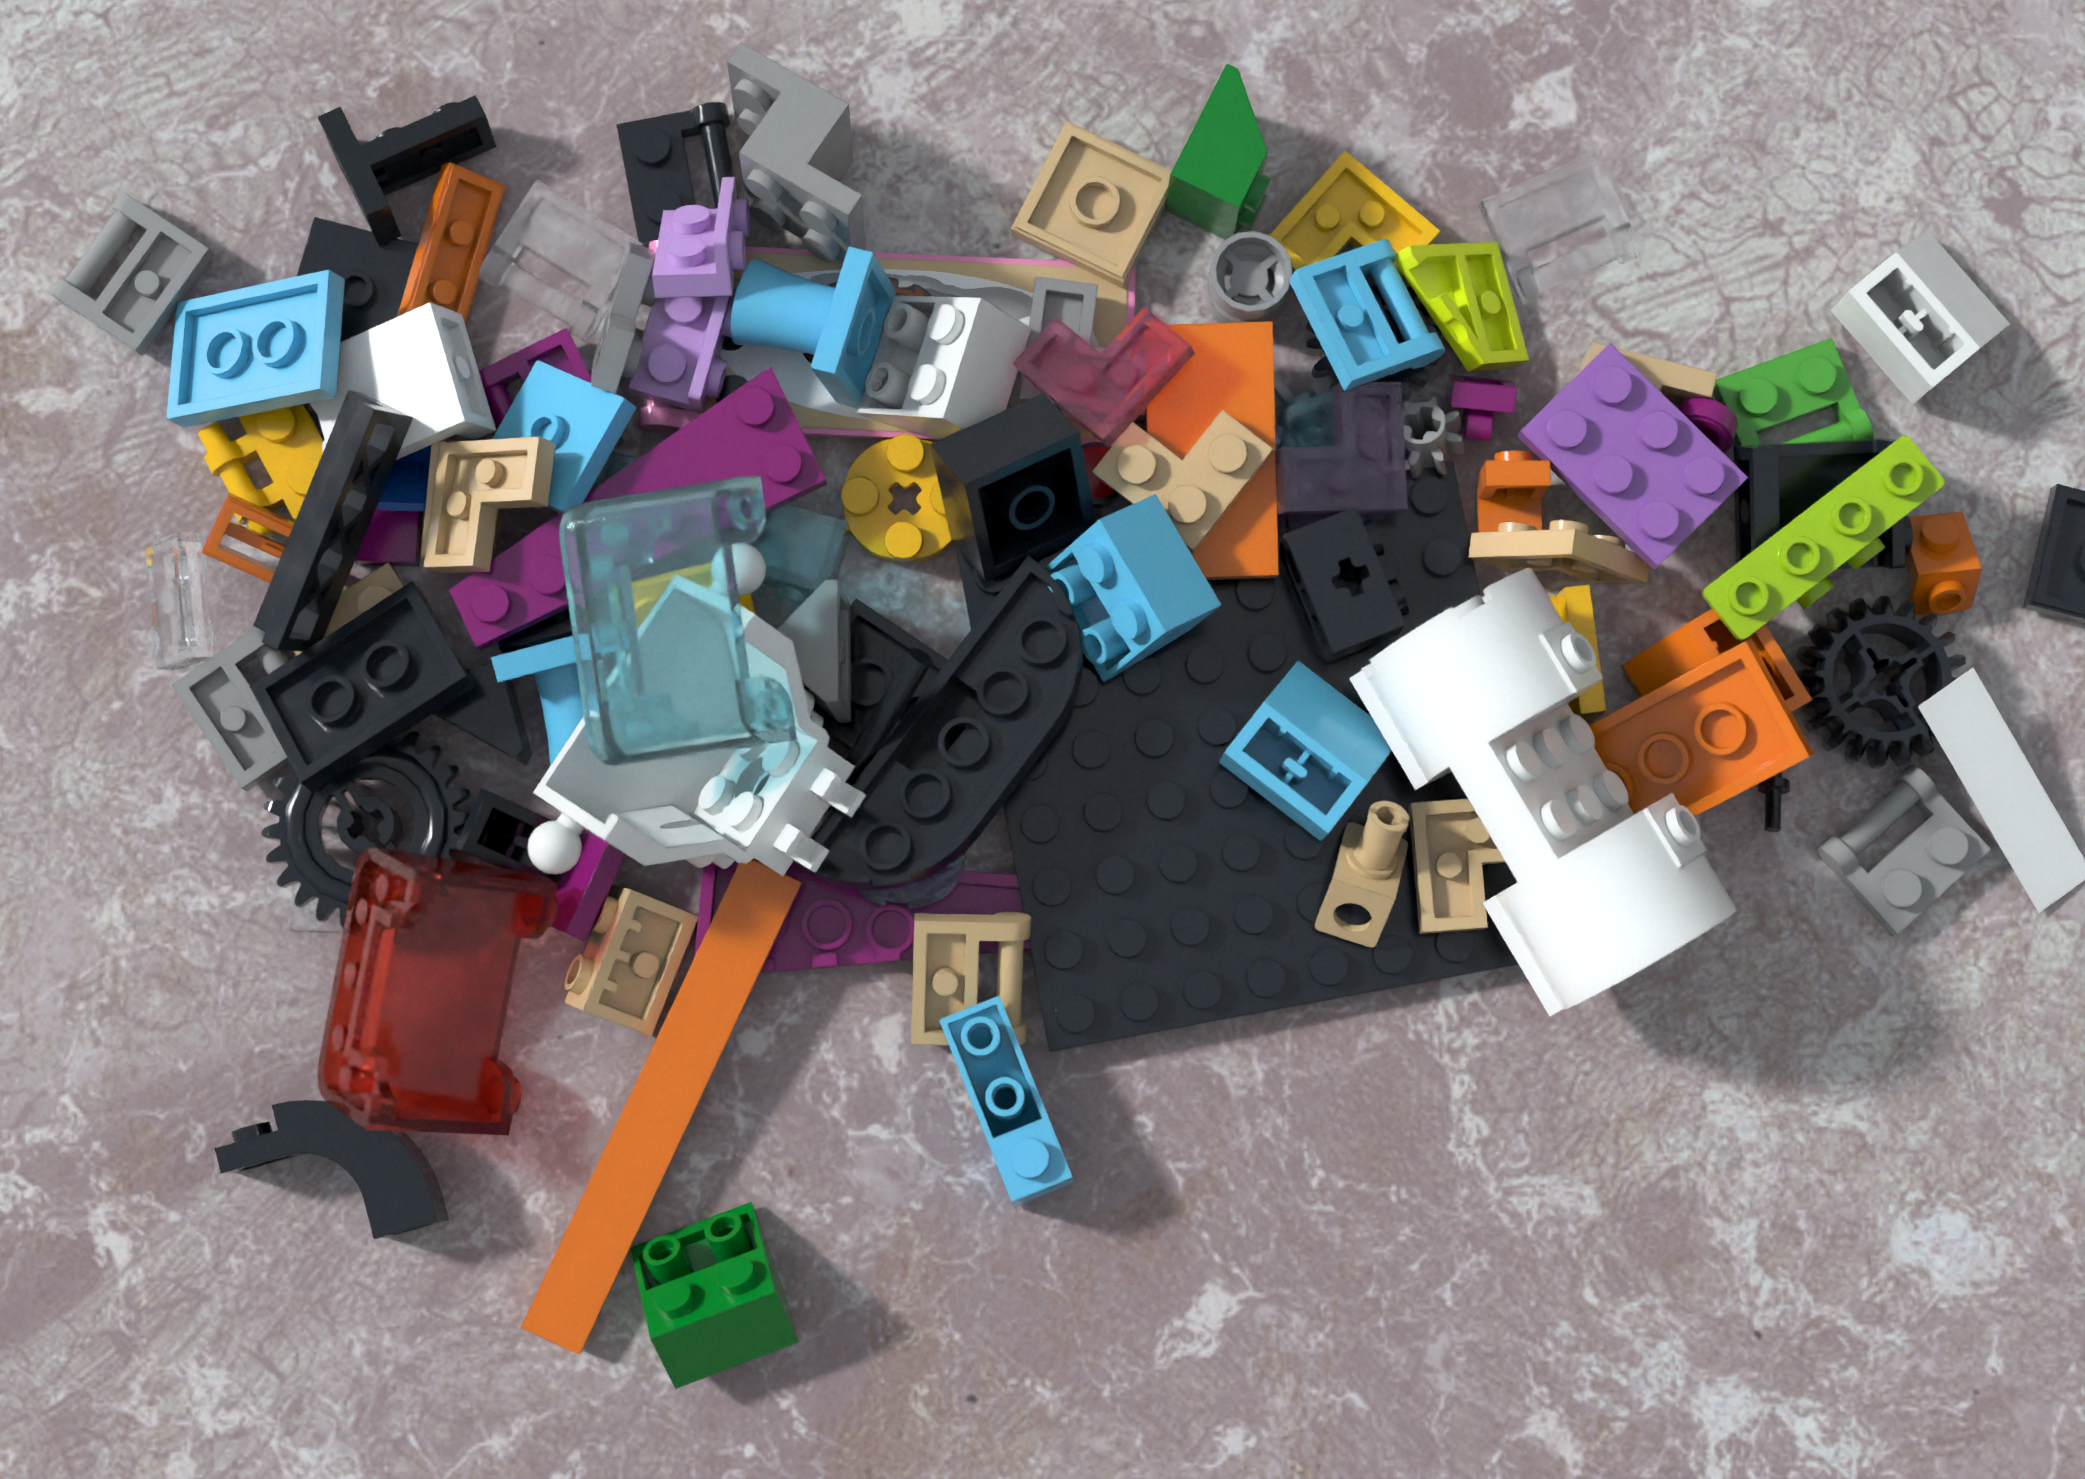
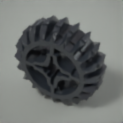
[1795,596,1966,769]

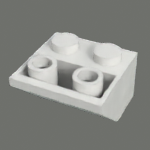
[1830,230,2010,405]
[857,295,1031,440]

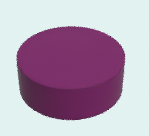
[1677,398,1738,453]

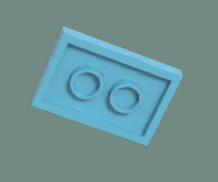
[166,270,345,428]

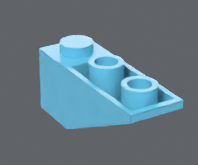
[939,996,1074,1207]

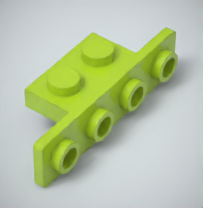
[1702,435,1945,641]

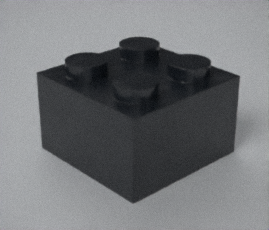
[930,393,1096,582]

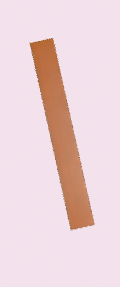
[520,859,803,1355]

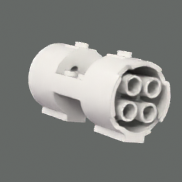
[1349,568,1737,1016]

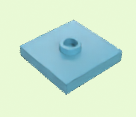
[492,360,637,519]

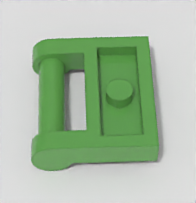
[1713,338,1874,446]

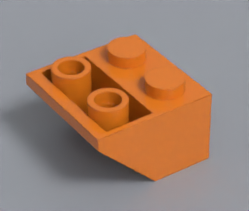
[1621,609,1812,712]

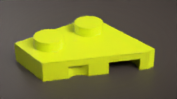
[1395,242,1529,372]

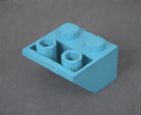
[1044,494,1221,682]
[1219,660,1392,841]

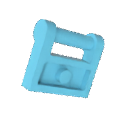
[1289,239,1446,391]

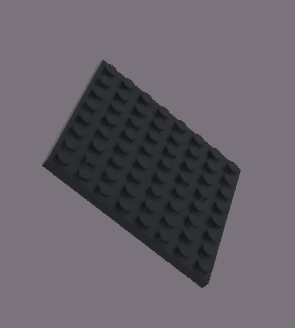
[957,461,1519,1052]

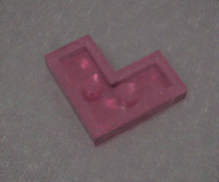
[1013,307,1195,448]

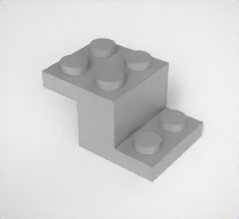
[727,42,866,263]

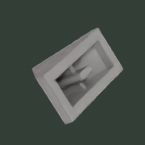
[777,579,851,723]

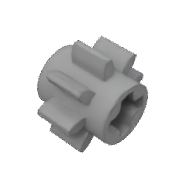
[1385,396,1465,479]

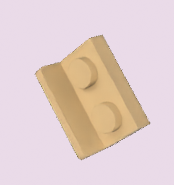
[564,884,698,1037]

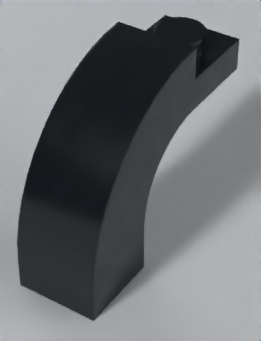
[214,1100,449,1239]

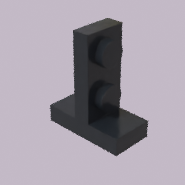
[318,95,496,246]

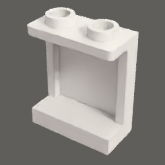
[310,302,496,460]

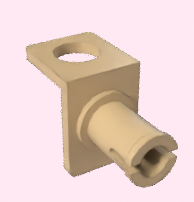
[1315,800,1410,948]

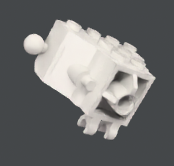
[528,543,866,876]

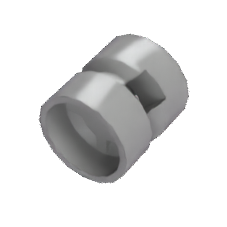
[1206,231,1293,323]

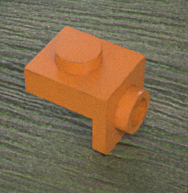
[1477,450,1551,532]
[1905,512,1982,615]

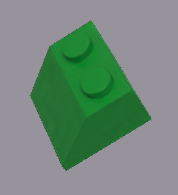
[1165,64,1271,240]

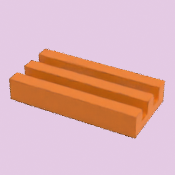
[201,493,295,583]

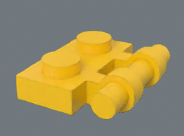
[198,404,325,539]

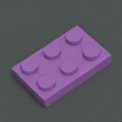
[1517,343,1748,571]

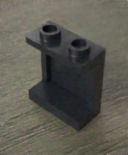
[1734,438,1913,569]

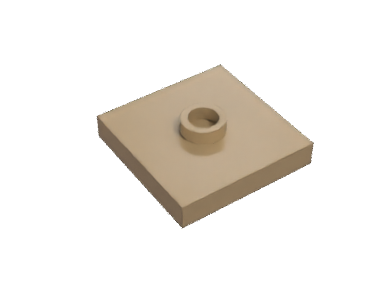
[1011,121,1171,289]

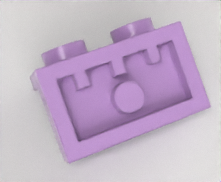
[652,177,751,298]
[628,280,736,413]

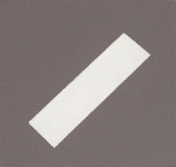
[1918,667,2085,913]

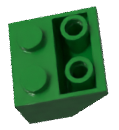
[630,1202,799,1389]

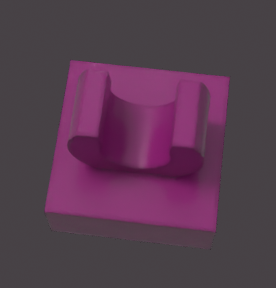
[1445,374,1517,441]

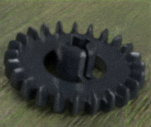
[261,731,471,932]

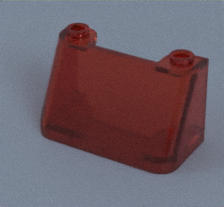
[317,847,558,1135]

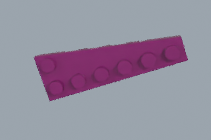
[695,859,1030,974]

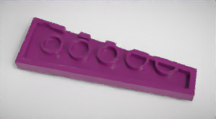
[449,368,828,651]

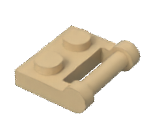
[911,911,1031,1045]

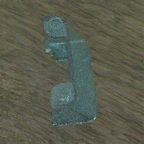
[559,476,797,766]

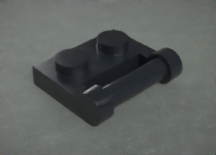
[616,102,739,248]

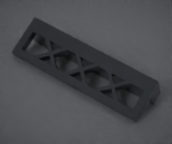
[253,390,413,652]

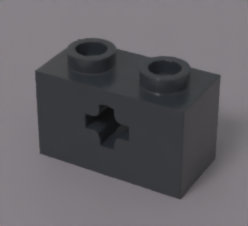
[1279,506,1409,663]

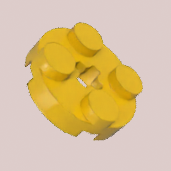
[841,434,953,563]

